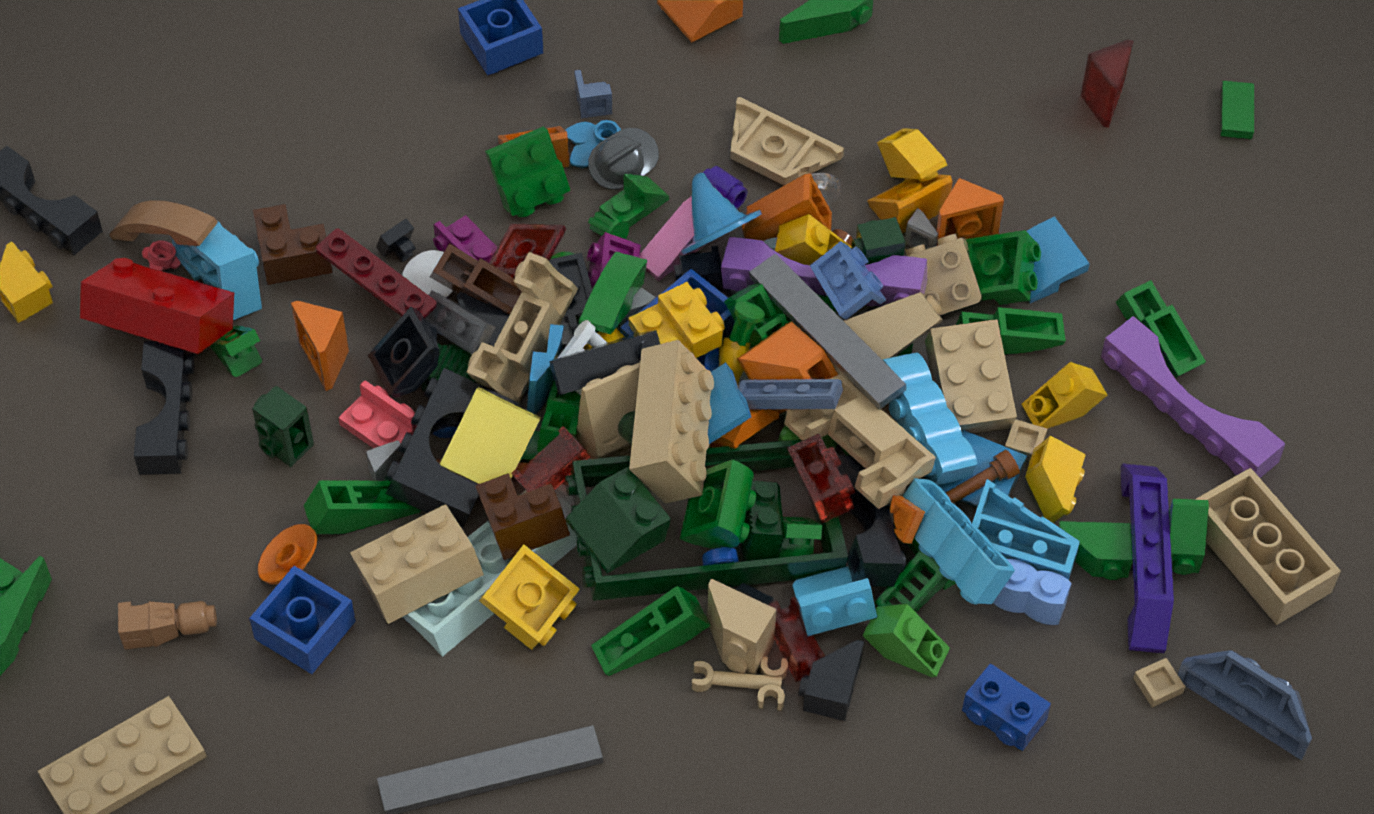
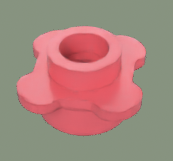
[142,240,181,271]

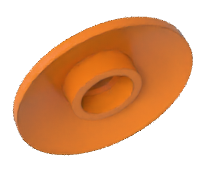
[258,524,317,585]

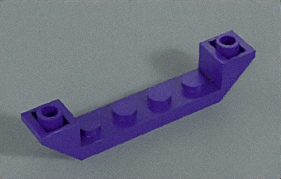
[1120,463,1174,654]

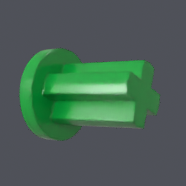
[588,212,629,239]
[729,302,765,346]

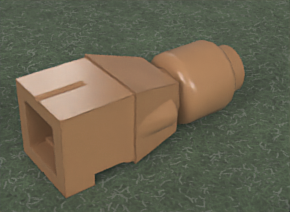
[118,601,217,650]

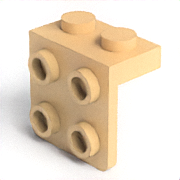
[905,233,982,315]

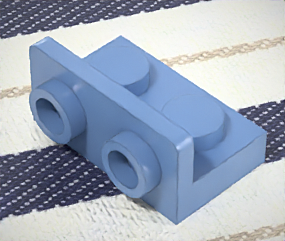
[810,241,886,320]

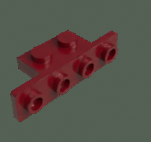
[316,228,437,319]

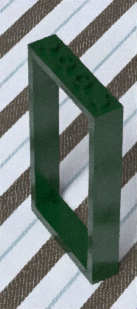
[565,439,848,601]

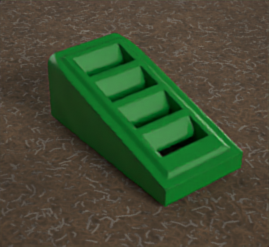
[874,550,949,612]

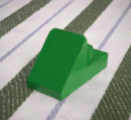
[599,173,669,228]
[210,325,262,377]
[778,516,822,558]

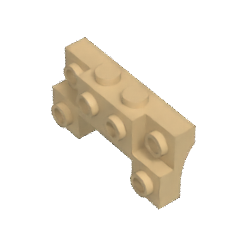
[467,252,578,403]
[784,374,936,509]

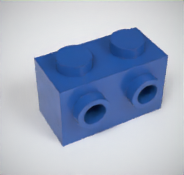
[962,663,1051,751]

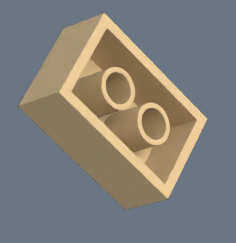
[925,319,1017,434]
[350,504,484,624]

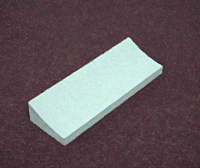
[403,473,577,657]

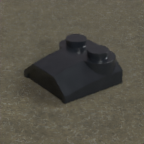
[367,307,439,398]

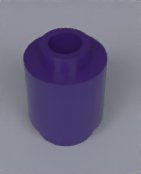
[703,166,748,209]

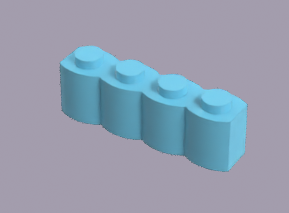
[882,352,978,485]
[903,478,1015,605]

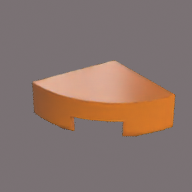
[890,495,925,544]

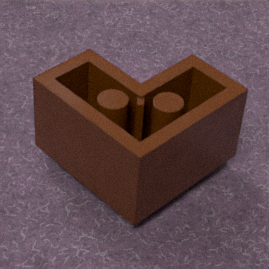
[253,204,333,285]
[475,473,570,560]

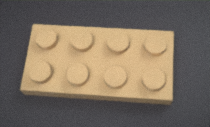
[38,696,207,814]

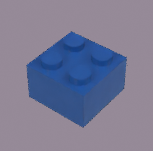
[458,0,544,76]
[249,566,356,674]

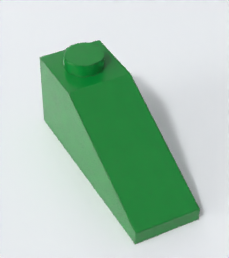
[779,0,873,44]
[303,480,421,534]
[591,586,711,676]

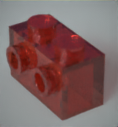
[787,433,855,523]

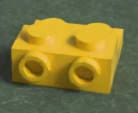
[628,282,725,358]
[479,545,580,650]

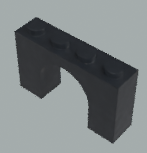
[385,368,519,528]

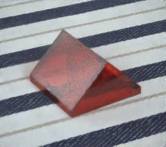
[1081,39,1134,128]
[489,224,567,279]

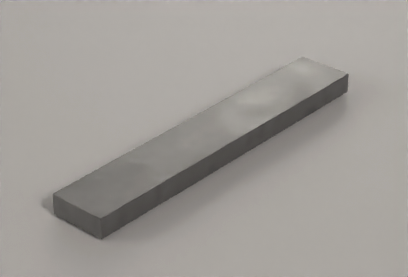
[749,253,906,410]
[377,725,603,814]

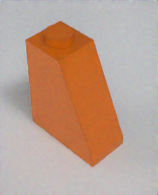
[742,173,832,241]

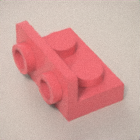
[338,380,417,449]

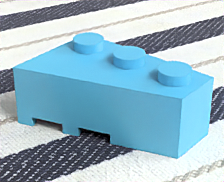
[171,212,262,320]
[972,479,1080,580]

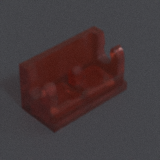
[511,426,591,492]
[768,597,825,682]

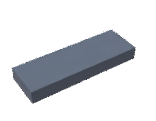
[738,379,843,409]

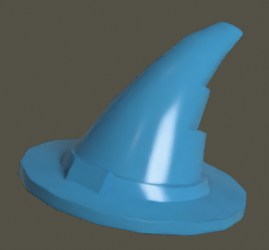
[681,173,762,255]

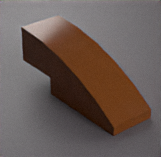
[429,243,522,315]

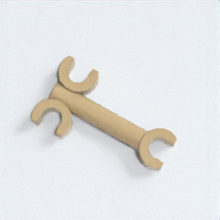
[692,656,788,710]

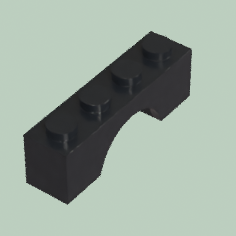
[0,146,103,255]
[134,341,195,475]
[827,455,906,587]

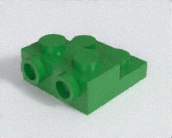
[485,126,571,217]
[966,230,1041,305]

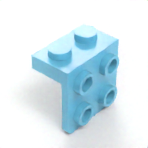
[793,566,877,636]

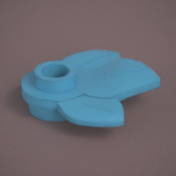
[565,120,621,168]

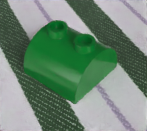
[680,460,756,549]

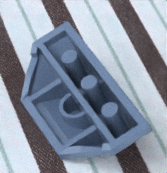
[1178,650,1312,760]

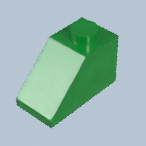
[1169,498,1209,575]
[1058,521,1133,580]

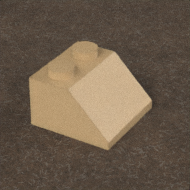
[707,579,776,674]

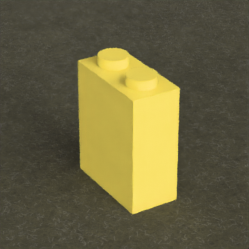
[440,387,541,484]

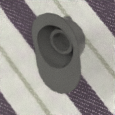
[588,128,659,189]

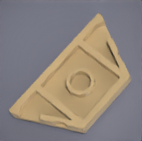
[730,97,844,185]

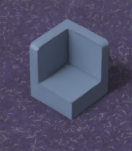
[574,70,612,119]

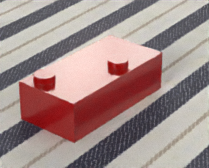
[80,258,235,354]

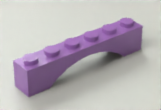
[721,237,928,307]
[1101,316,1285,478]

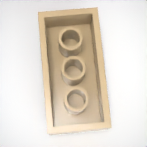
[629,340,714,504]
[1195,467,1341,625]

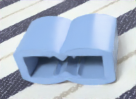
[993,559,1071,625]

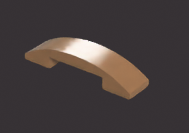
[109,201,218,246]

